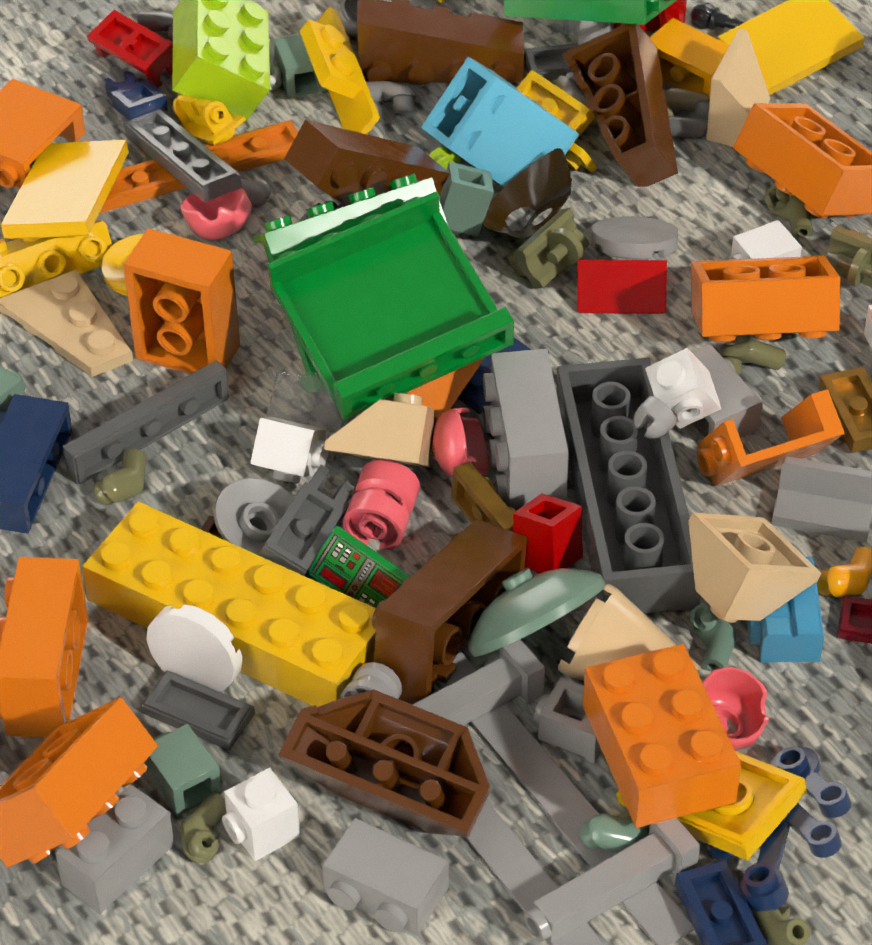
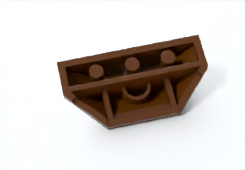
[278,690,491,837]

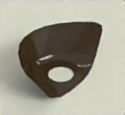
[484,148,572,239]

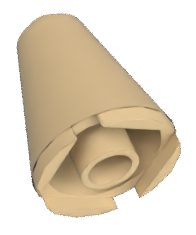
[558,584,704,682]

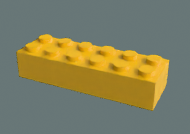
[82,501,376,707]

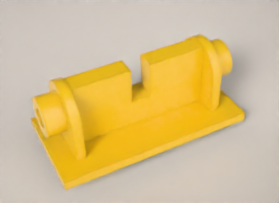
[173,94,246,145]

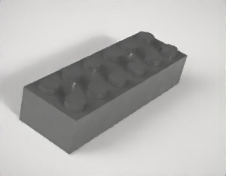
[556,357,700,614]

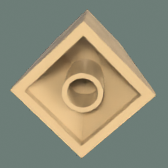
[706,28,770,147]
[324,393,434,468]
[688,512,821,623]

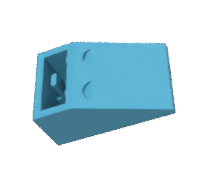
[421,57,579,187]

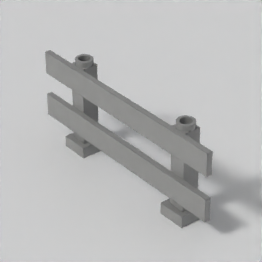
[413,639,700,945]

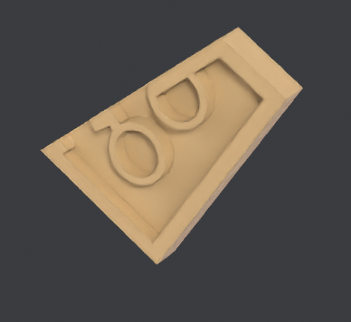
[0,270,133,377]

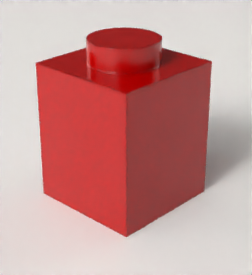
[513,493,583,574]

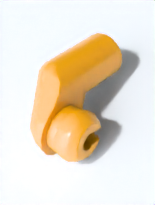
[817,547,872,598]

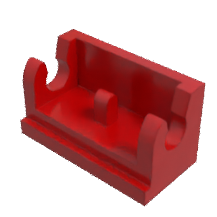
[87,10,173,88]

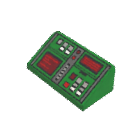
[308,525,411,608]

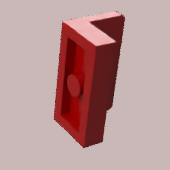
[576,260,667,314]

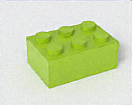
[172,0,270,120]

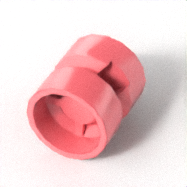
[342,459,420,550]

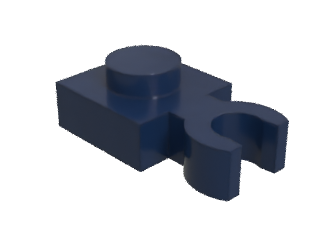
[104,71,168,120]

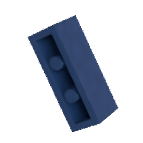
[0,394,73,534]

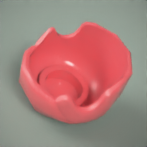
[180,189,252,240]
[431,408,489,477]
[702,666,769,751]

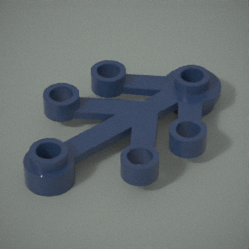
[705,746,851,912]

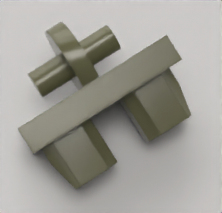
[508,208,590,289]
[826,226,872,287]

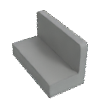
[772,456,872,542]

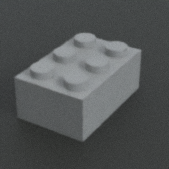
[483,348,568,511]

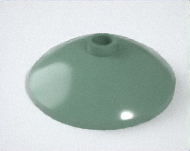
[468,568,606,657]

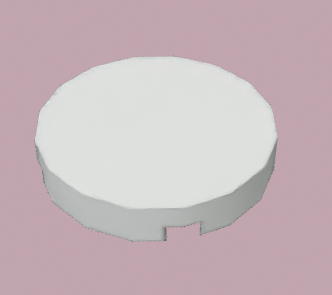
[146,604,243,692]

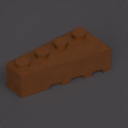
[357,0,524,85]
[562,24,678,187]
[284,120,450,205]
[372,519,527,705]

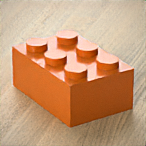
[733,103,872,218]
[124,228,240,374]
[691,256,840,342]
[0,557,89,738]
[583,643,741,828]
[0,697,158,868]

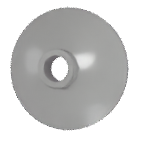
[214,478,295,555]

